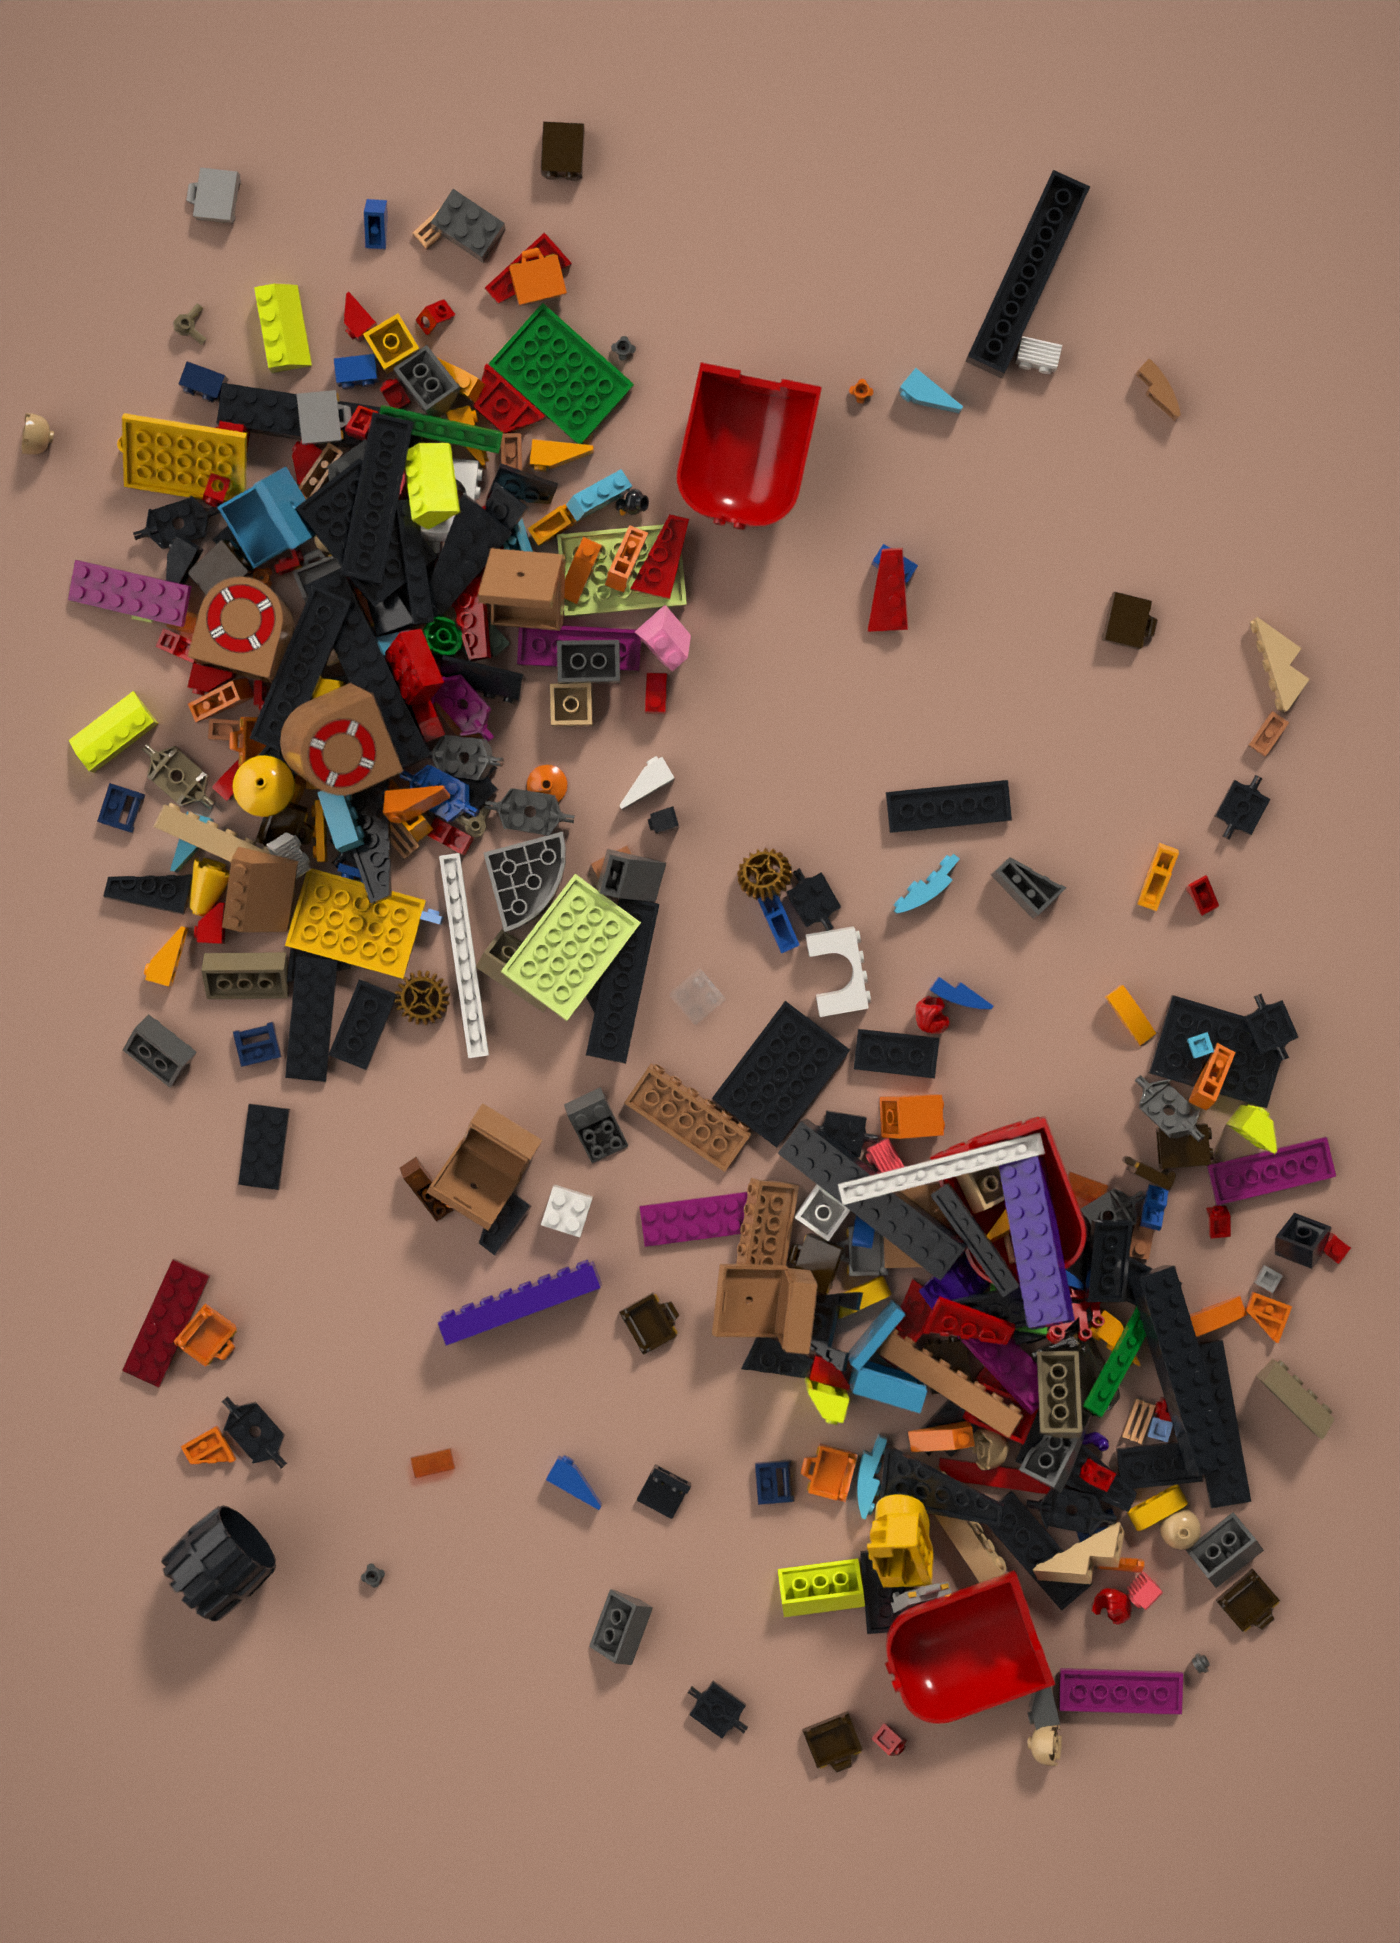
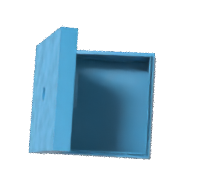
[217,467,315,568]
[848,1299,927,1413]

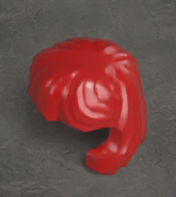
[915,996,950,1034]
[1091,1588,1132,1625]

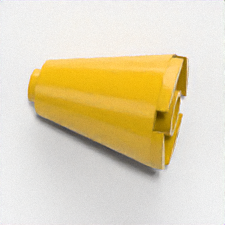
[190,857,230,917]

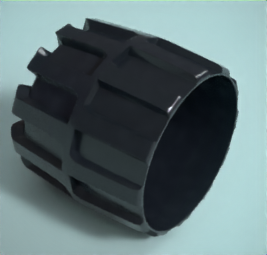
[161,1505,276,1621]

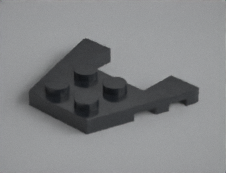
[810,1292,863,1371]

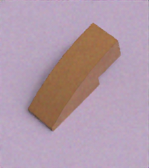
[1135,358,1181,421]

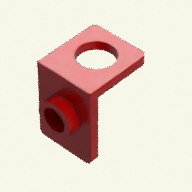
[416,299,455,335]
[202,473,230,507]

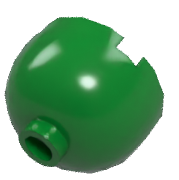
[422,617,463,659]

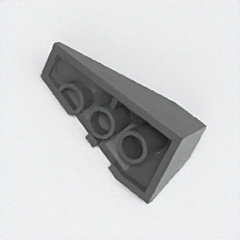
[1019,1409,1092,1493]

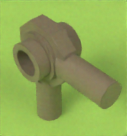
[173,304,206,345]
[455,804,490,838]

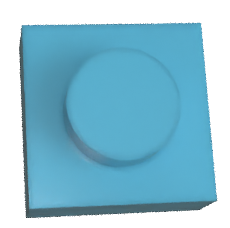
[1187,1032,1214,1058]

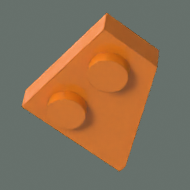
[1245,1291,1292,1343]
[181,1426,236,1464]

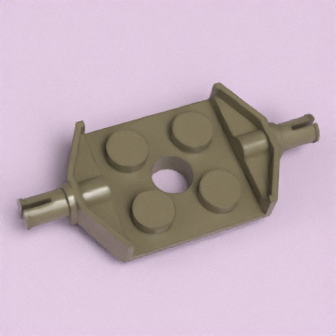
[142,743,215,809]

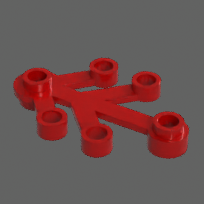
[1047,1286,1105,1344]

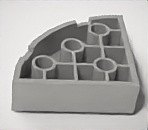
[483,832,566,932]

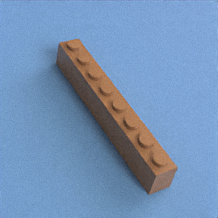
[875,1328,1024,1438]

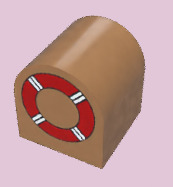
[188,577,295,684]
[280,683,403,795]

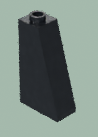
[367,587,420,636]

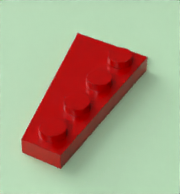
[484,232,572,304]
[630,514,689,600]

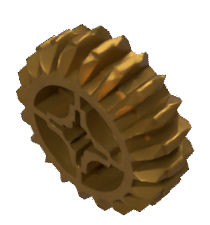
[737,847,793,901]
[395,970,450,1025]

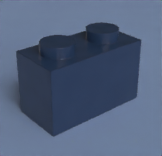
[178,361,228,403]

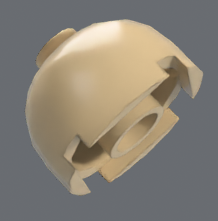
[21,413,54,455]
[972,1428,1009,1470]
[1160,1508,1201,1550]
[1028,1725,1062,1766]

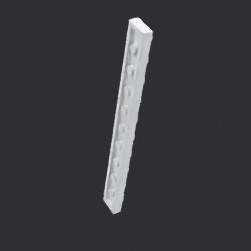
[439,853,489,1058]
[838,1133,1045,1205]

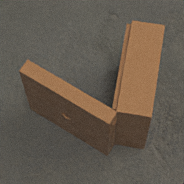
[478,548,566,631]
[427,1103,542,1230]
[712,1264,817,1354]

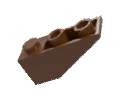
[400,1157,453,1222]

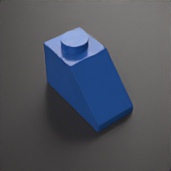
[364,199,388,249]

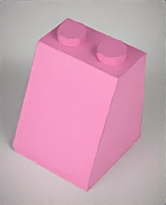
[635,605,691,672]

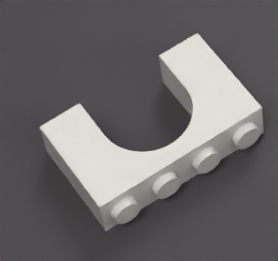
[421,459,483,542]
[805,926,871,1017]

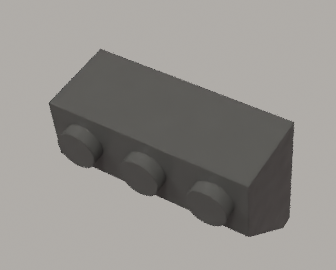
[393,345,460,418]
[123,1014,197,1088]
[1186,1512,1264,1588]
[589,1589,653,1665]

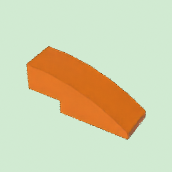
[1190,1296,1247,1337]

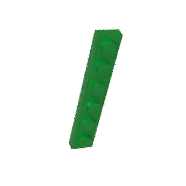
[380,405,503,454]
[1083,1306,1146,1417]

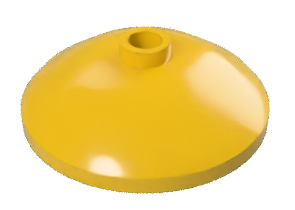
[233,755,295,817]

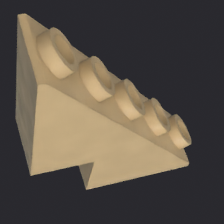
[1250,617,1310,713]
[1033,1522,1125,1584]

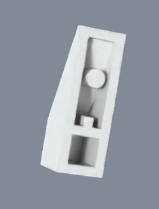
[619,756,675,810]

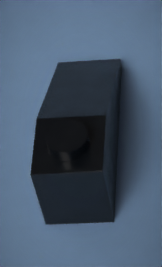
[166,537,204,585]

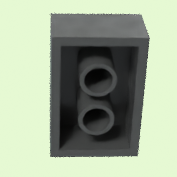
[431,189,506,263]
[557,640,620,684]

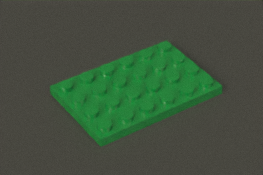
[488,303,634,444]

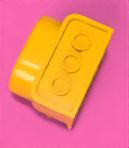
[867,1495,933,1587]

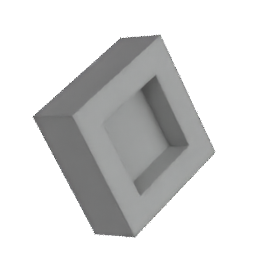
[1254,1265,1283,1293]

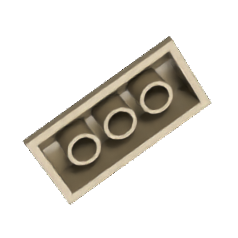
[476,929,547,1012]
[201,952,289,999]
[1037,1351,1082,1438]
[1256,1359,1335,1440]

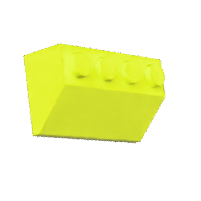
[254,284,312,373]
[405,443,460,530]
[69,691,159,773]
[1226,1104,1277,1154]
[805,1377,849,1425]
[778,1558,865,1617]

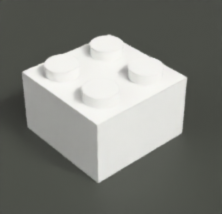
[541,1184,593,1237]
[794,1184,850,1241]

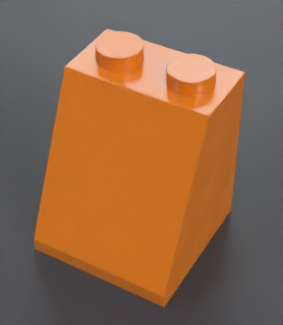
[879,1094,945,1139]

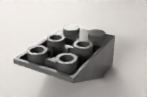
[597,849,666,902]
[564,1087,629,1163]

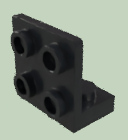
[637,1464,691,1519]

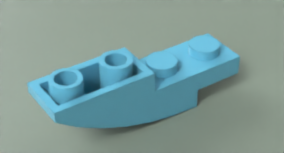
[893,854,960,914]
[857,1434,889,1520]

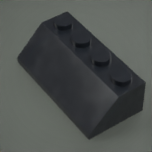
[440,655,526,704]

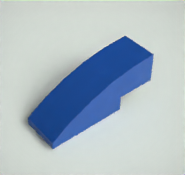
[758,895,800,954]
[928,977,994,1009]

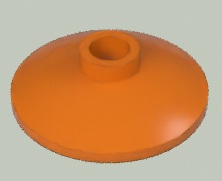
[527,765,568,802]

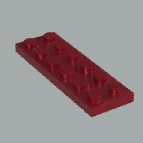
[122,1259,211,1388]

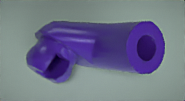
[1082,1432,1109,1451]

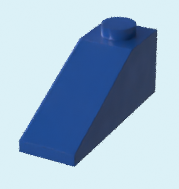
[546,1455,602,1510]

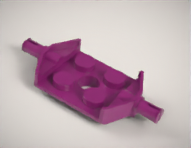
[431,675,495,742]

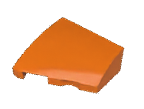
[1097,1557,1144,1573]

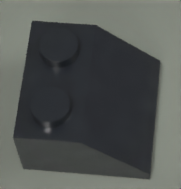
[1275,1213,1332,1269]

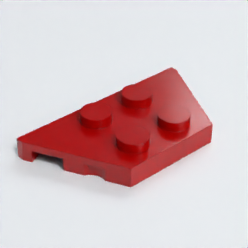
[474,363,545,434]

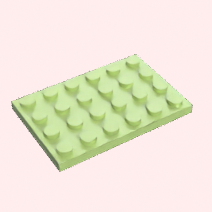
[557,524,687,617]
[501,874,641,1021]

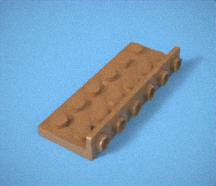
[624,1063,752,1172]
[736,1178,799,1303]

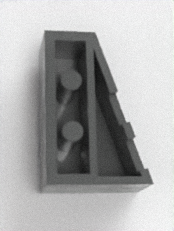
[991,857,1067,919]

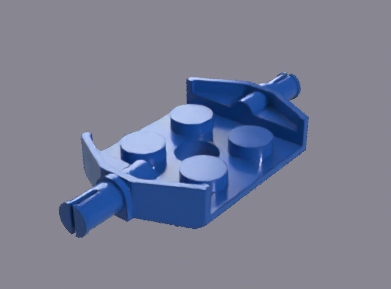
[400,765,479,822]

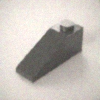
[1027,1687,1060,1730]

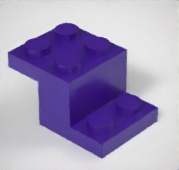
[919,1252,991,1309]

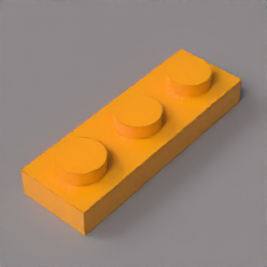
[311,800,328,862]

